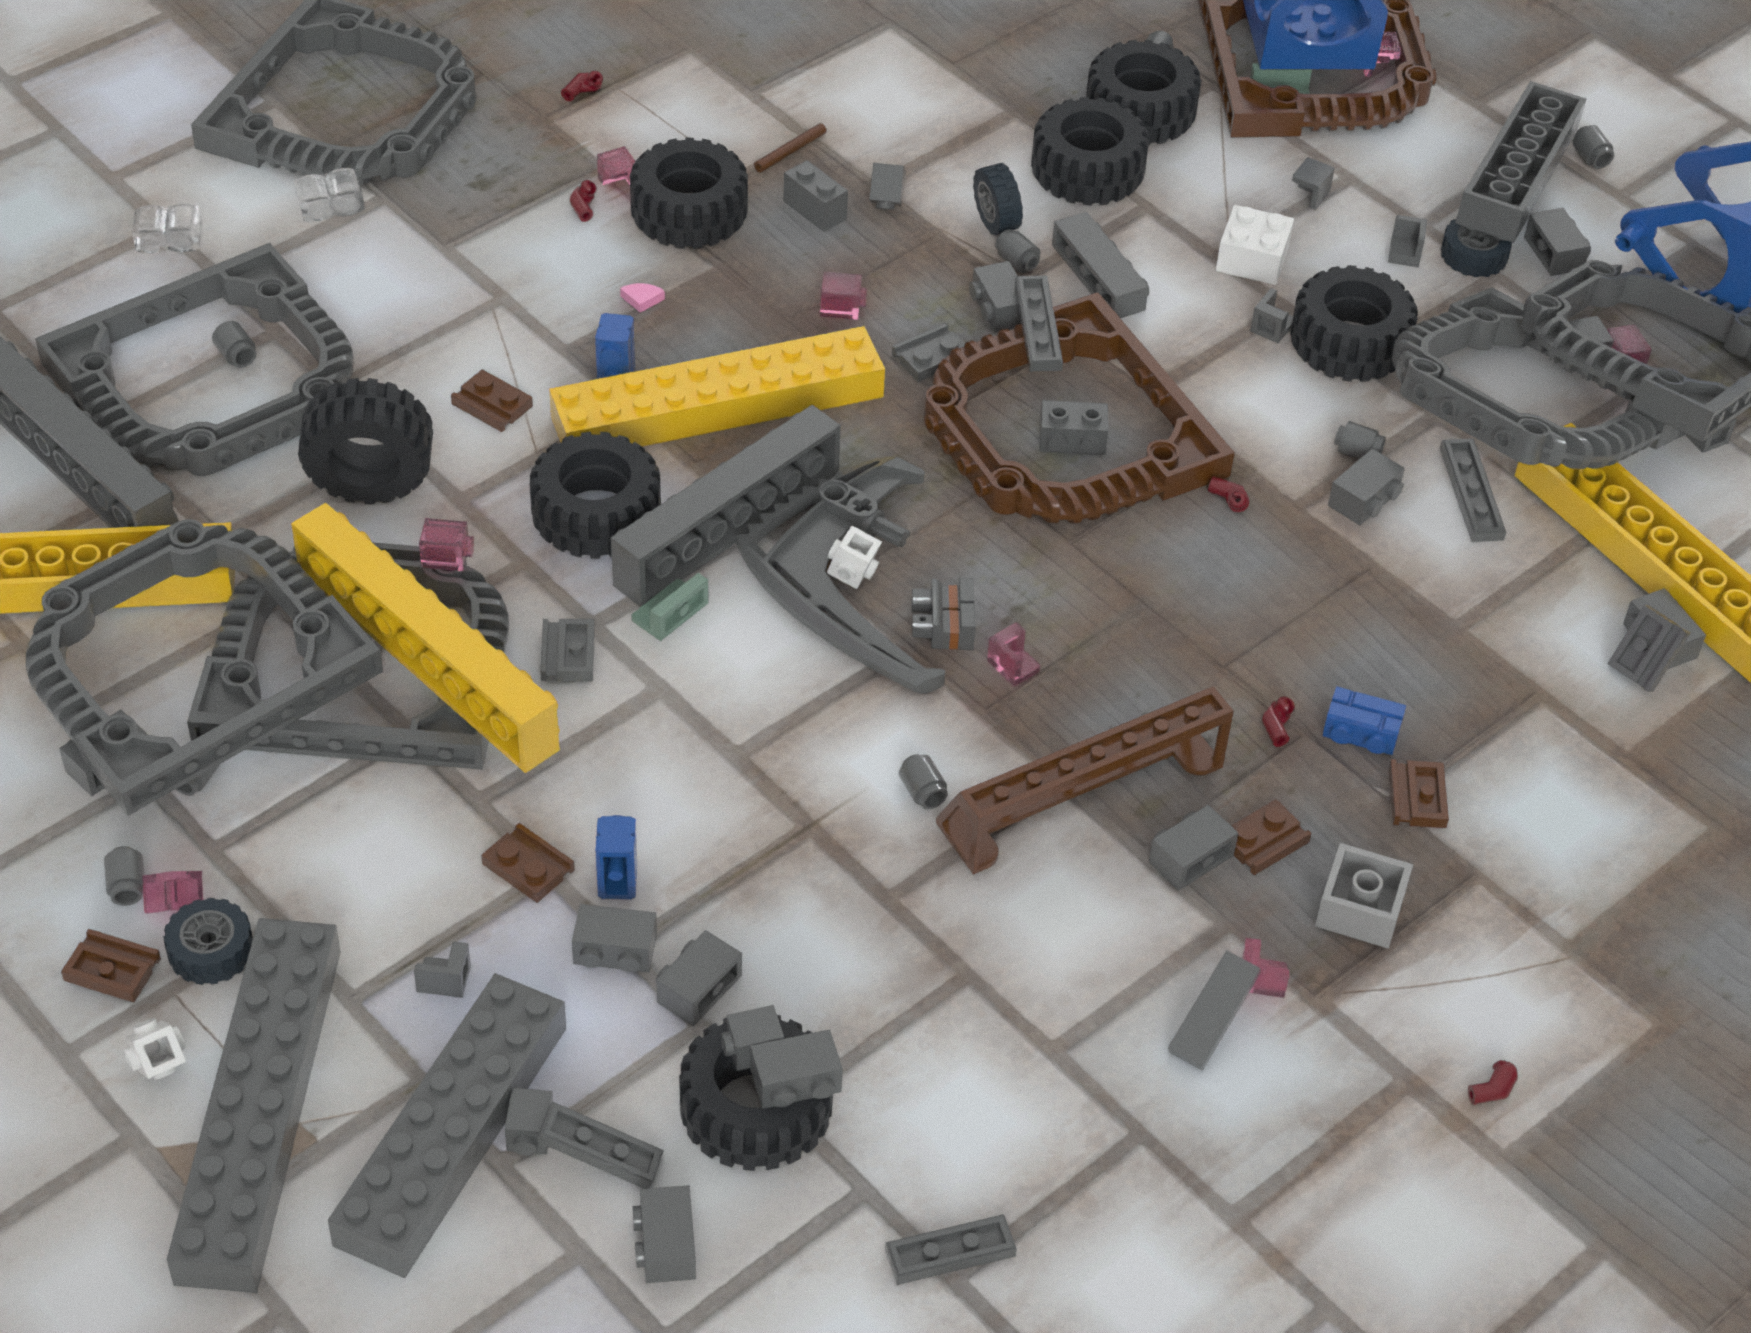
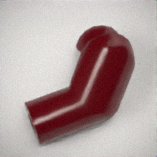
[561,70,603,101]
[569,180,597,222]
[1208,476,1250,513]
[1262,696,1295,747]
[1468,1060,1518,1105]

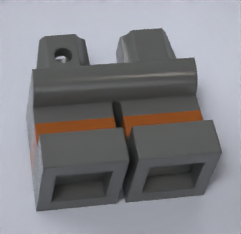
[911,578,976,650]

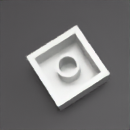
[1216,205,1294,285]

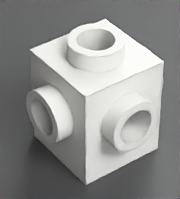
[827,526,882,589]
[123,1018,186,1080]

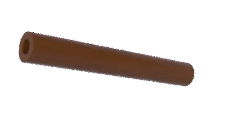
[754,123,827,173]

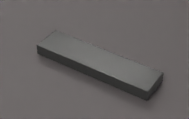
[1015,275,1063,372]
[1440,438,1506,542]

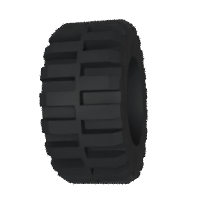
[1086,40,1201,145]
[1031,97,1149,206]
[630,137,748,249]
[1290,265,1418,382]
[298,378,433,504]
[529,432,661,559]
[679,1015,833,1171]

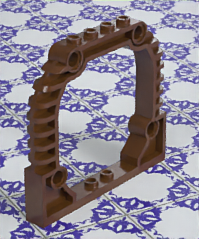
[1198,0,1436,137]
[924,292,1235,524]

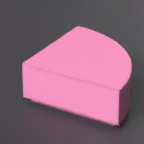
[620,283,665,313]

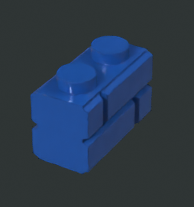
[595,313,635,379]
[1322,686,1406,755]
[595,815,637,900]

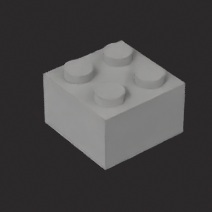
[1315,843,1414,949]

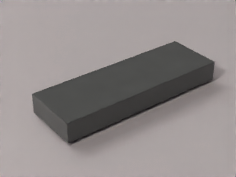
[1168,950,1261,1071]
[536,1102,664,1189]
[885,1214,1017,1285]

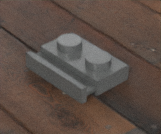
[892,323,965,382]
[1607,605,1691,692]
[540,619,595,681]

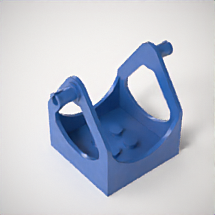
[1243,0,1388,69]
[1615,141,1751,313]

